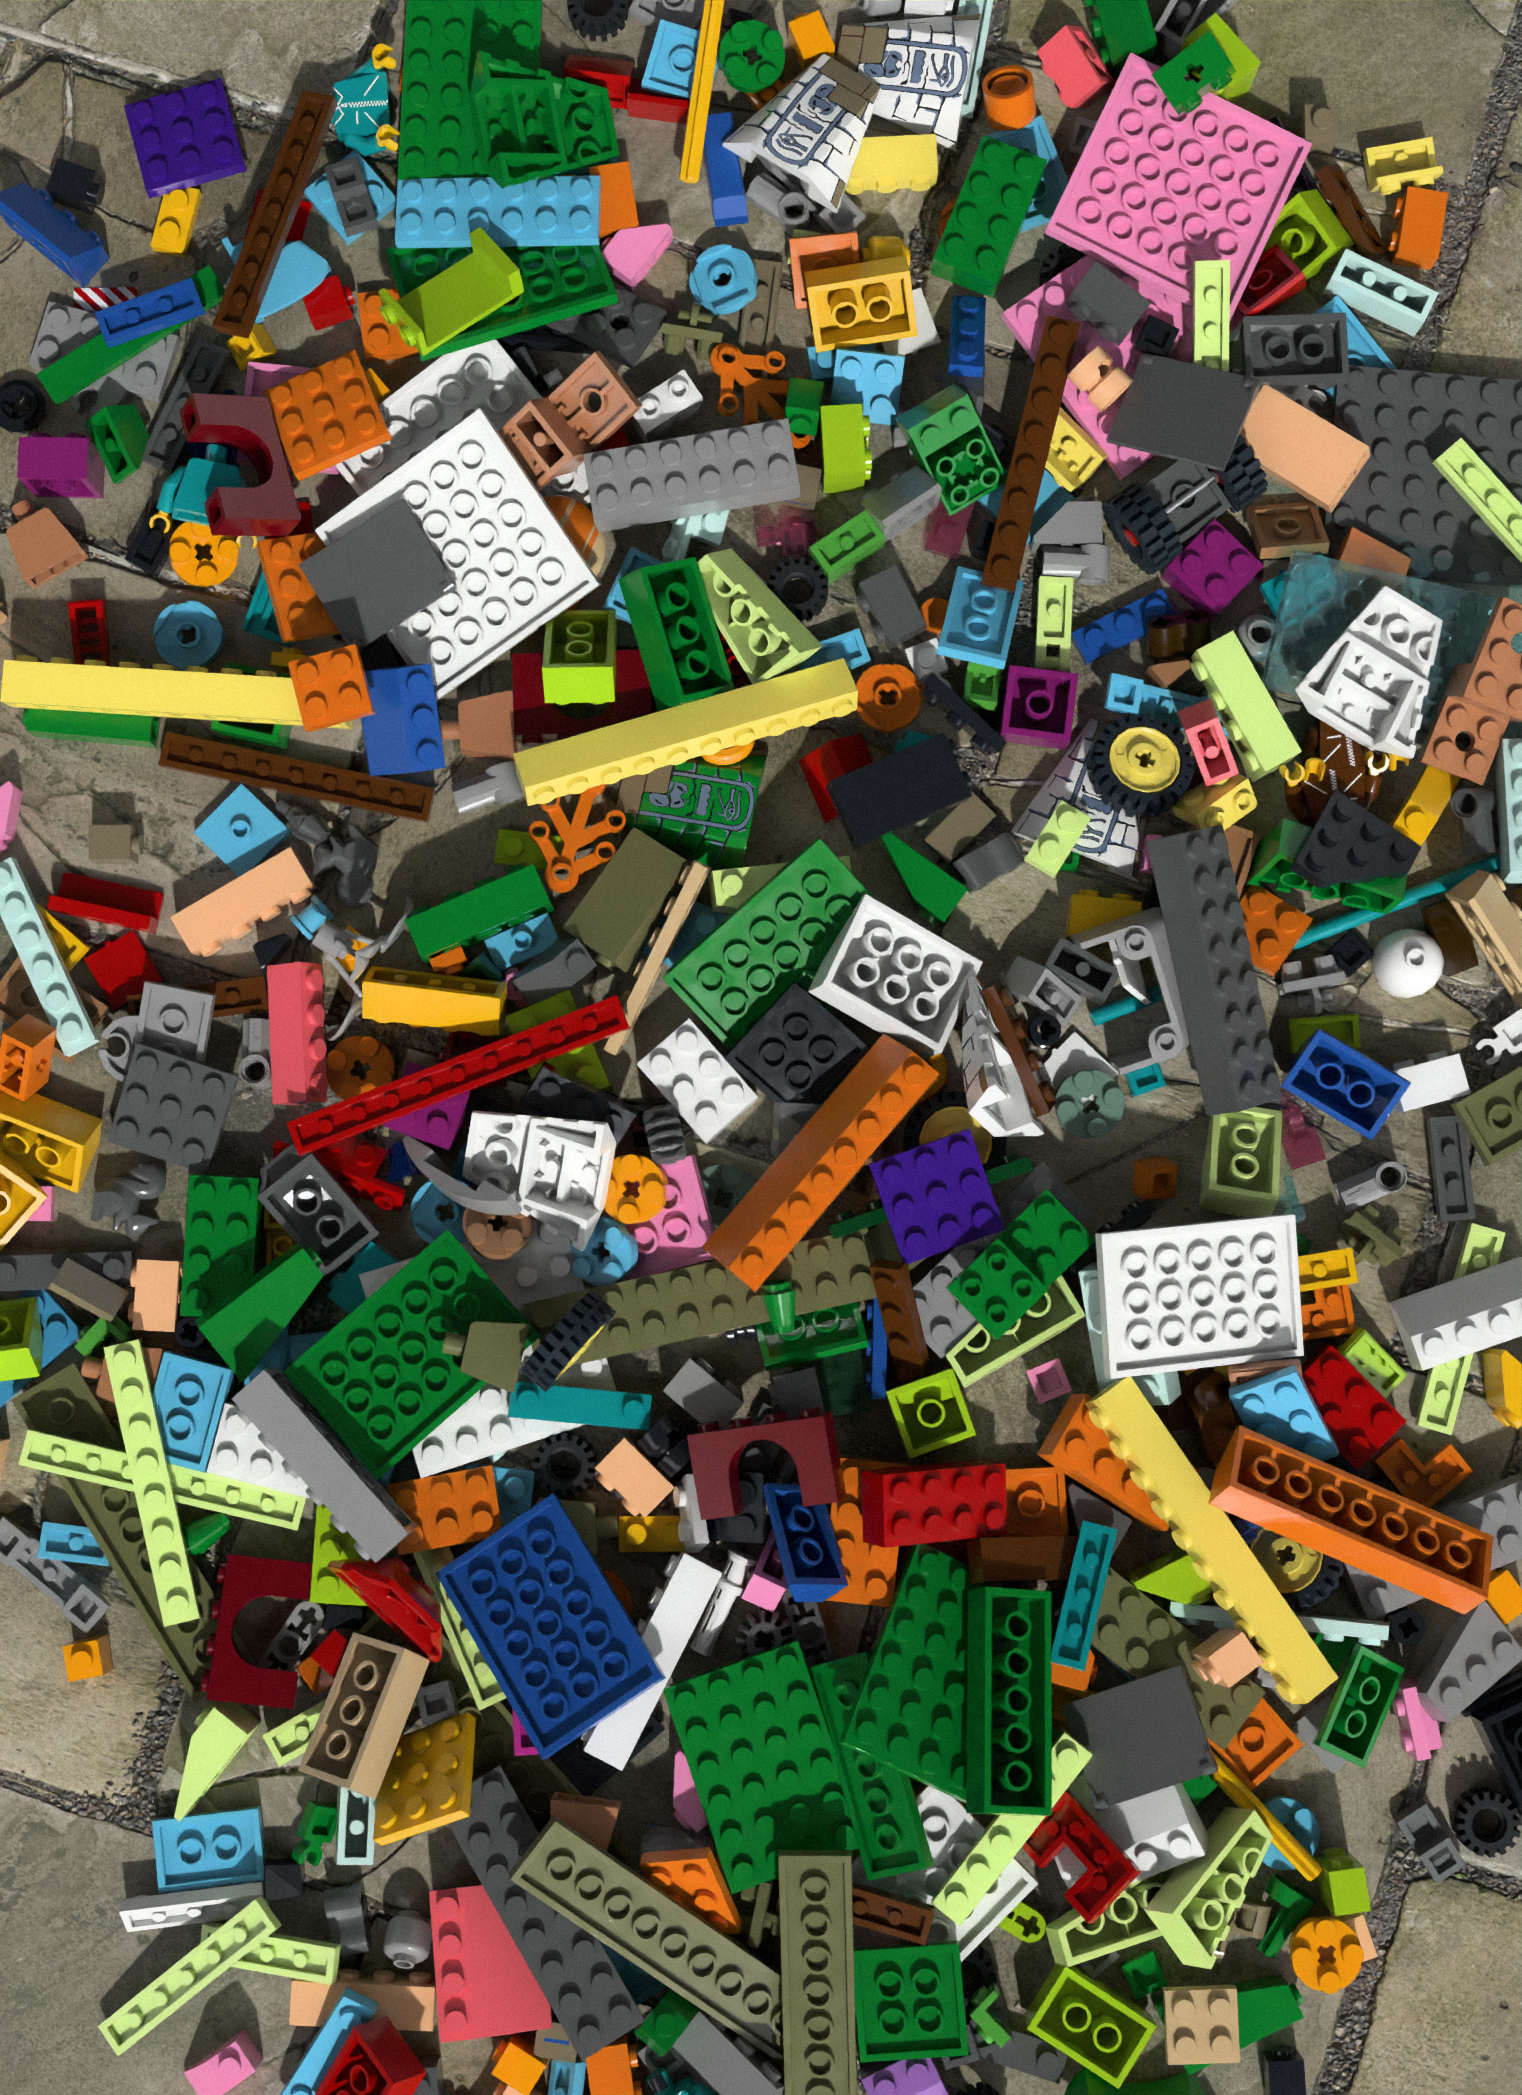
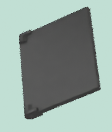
[1106,352,1261,471]
[299,498,458,651]
[1062,1665,1218,1811]

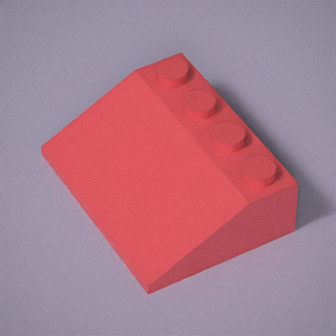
[429,1885,552,2043]

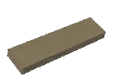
[733,258,783,393]

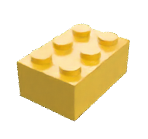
[804,255,918,353]

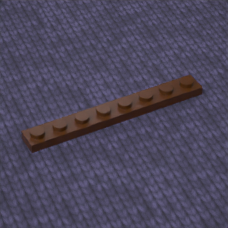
[212,90,338,339]
[981,315,1080,593]
[158,731,436,823]

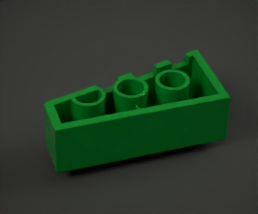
[1247,818,1407,914]

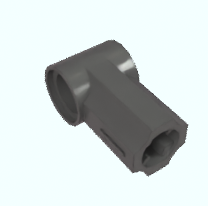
[1451,786,1496,856]

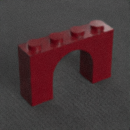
[179,393,301,537]
[512,650,653,747]
[687,1407,846,1520]
[201,1554,313,1709]

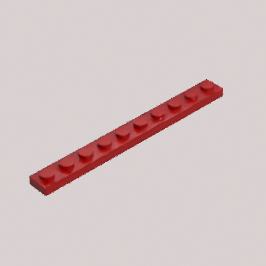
[287,995,630,1156]

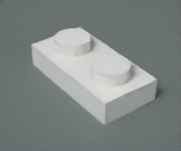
[673,1474,709,1553]

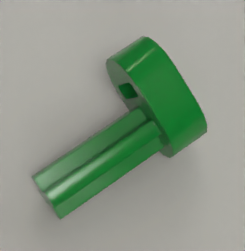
[1256,1874,1316,1959]

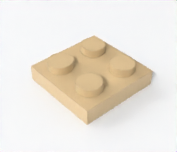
[1163,1985,1240,2065]

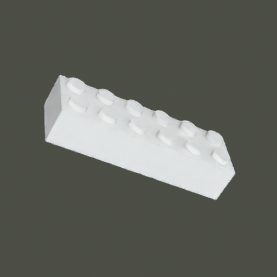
[580,1551,722,1771]

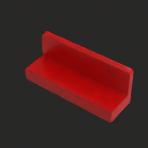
[47,873,164,934]

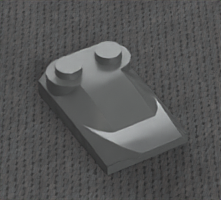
[1229,313,1350,389]
[257,1144,381,1277]

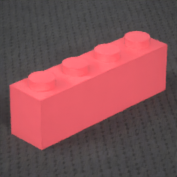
[267,962,328,1105]

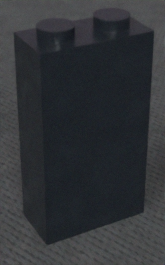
[826,732,973,850]

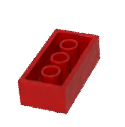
[861,1459,1007,1548]

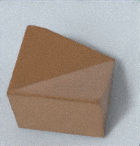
[1145,655,1191,689]

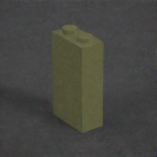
[562,827,691,973]

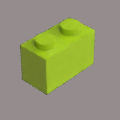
[1314,1848,1371,1916]

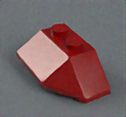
[327,1557,442,1663]

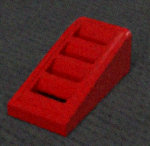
[67,599,111,667]

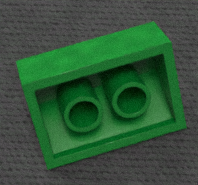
[1082,0,1157,80]
[1312,1643,1406,1768]

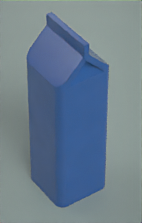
[703,112,749,228]

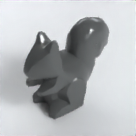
[313,824,379,909]
[91,1161,166,1238]

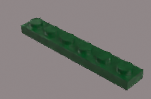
[826,1151,1034,1239]

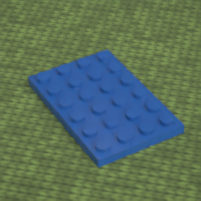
[435,1493,666,1759]

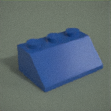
[0,182,109,288]
[360,663,446,776]
[1281,1028,1411,1140]
[762,1483,848,1602]

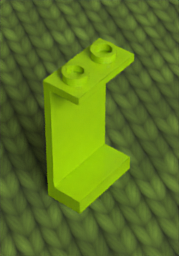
[378,227,524,356]

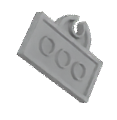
[29,301,181,417]
[99,980,216,1082]

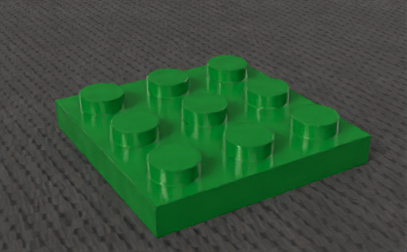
[854,1940,969,2063]

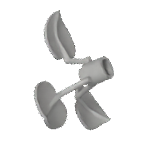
[311,896,415,1041]

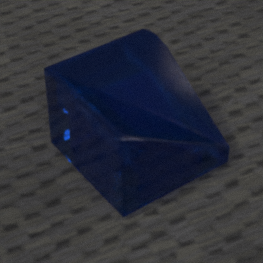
[387,1142,421,1183]

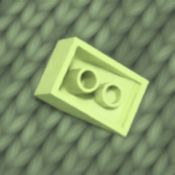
[1199,1107,1282,1218]
[174,1701,261,1822]

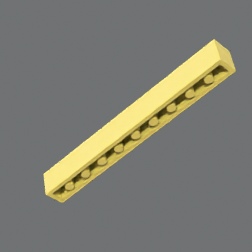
[0,655,353,729]
[513,658,858,806]
[1085,1377,1339,1704]

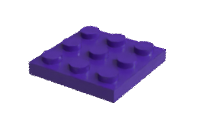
[124,78,247,199]
[868,1128,1005,1264]

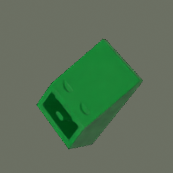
[895,383,1007,516]

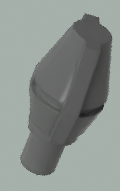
[275,798,331,845]

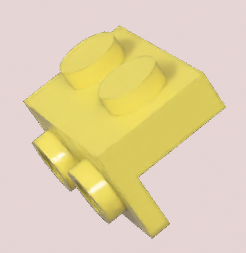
[1363,137,1444,195]
[1045,407,1108,492]
[1172,774,1258,830]

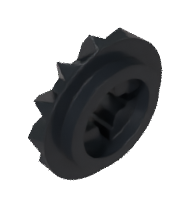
[0,379,47,434]

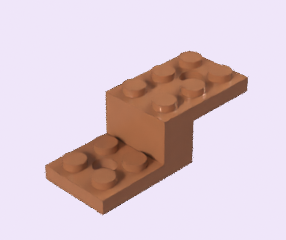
[498,351,643,492]
[1417,597,1522,786]

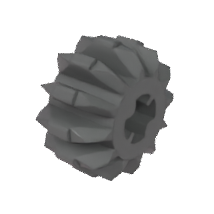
[643,1104,687,1165]
[734,1607,794,1658]

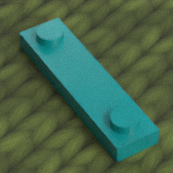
[507,1382,652,1430]
[1051,1520,1118,1672]

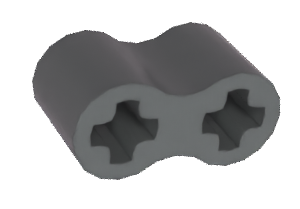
[953,832,1026,894]
[324,1883,372,1957]

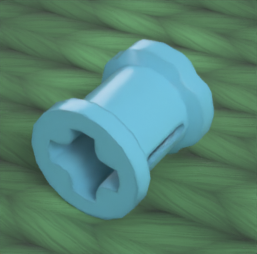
[289,895,336,940]

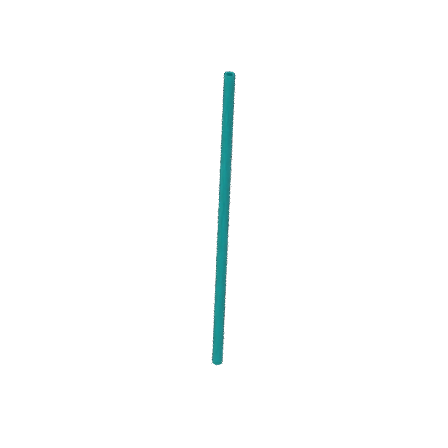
[1089,854,1500,1026]

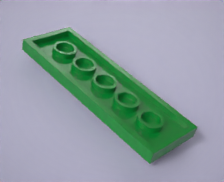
[808,1650,934,1881]

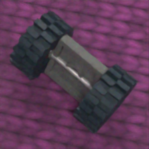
[1102,435,1268,575]

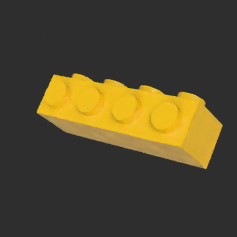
[362,966,507,1036]

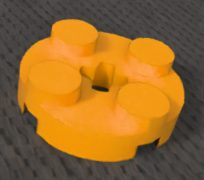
[169,522,239,587]
[604,1154,668,1224]
[1289,1916,1364,1994]

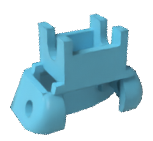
[222,237,334,324]

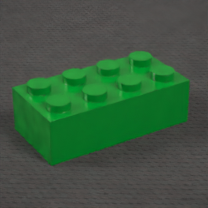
[930,135,1047,298]
[618,557,735,712]
[405,862,555,966]
[180,1175,264,1317]

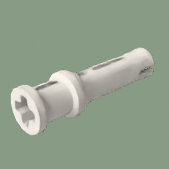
[690,1547,757,1656]

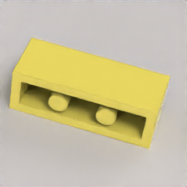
[844,134,938,195]

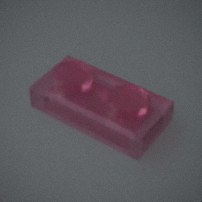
[924,501,976,561]

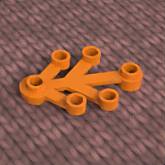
[710,343,811,452]
[529,784,626,893]

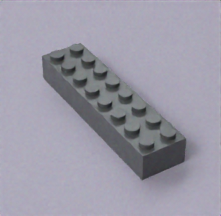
[1146,824,1282,1116]
[448,1761,645,2061]

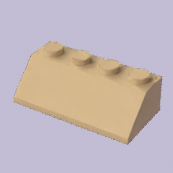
[1444,870,1522,1008]
[298,1632,430,1800]

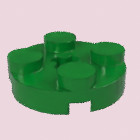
[716,20,785,93]

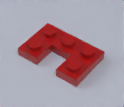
[1022,1790,1142,1924]

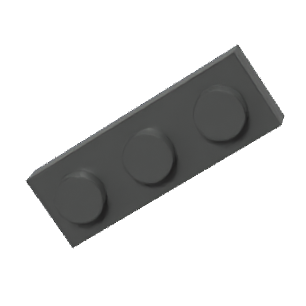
[1426,1115,1476,1222]

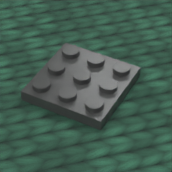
[107,1041,239,1174]

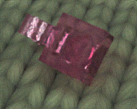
[756,516,816,555]
[1281,1106,1326,1170]

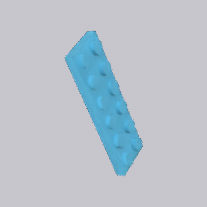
[395,176,602,248]

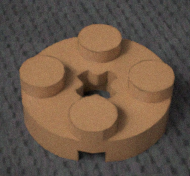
[463,1207,533,1260]

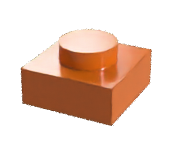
[430,946,470,976]

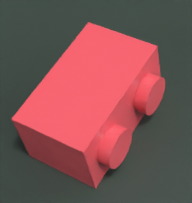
[1037,25,1116,109]
[1177,698,1239,787]

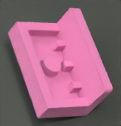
[1392,1678,1442,1761]

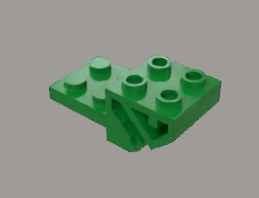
[946,1189,1096,1340]

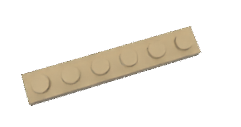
[603,861,712,1056]

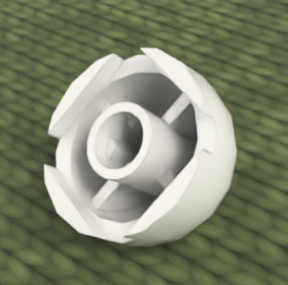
[1371,928,1444,998]

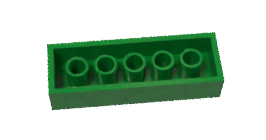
[966,1587,1052,1817]

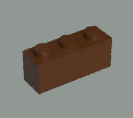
[967,1536,1079,1590]

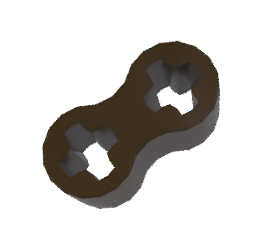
[1146,610,1211,660]

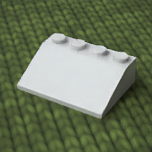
[808,894,983,1059]
[1055,1772,1209,1890]

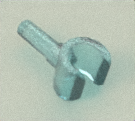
[1282,1176,1306,1225]

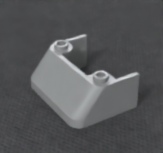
[1070,907,1191,1075]

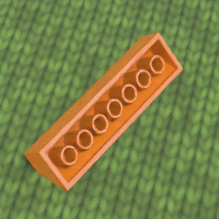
[702,1033,940,1293]
[1209,1425,1494,1615]

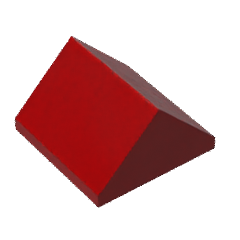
[1236,244,1306,317]
[798,734,873,824]

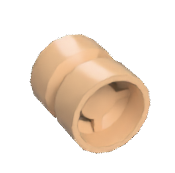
[1067,345,1133,413]

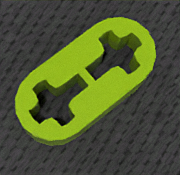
[998,1900,1046,1943]

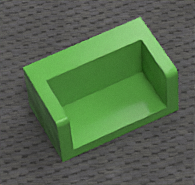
[809,510,885,585]

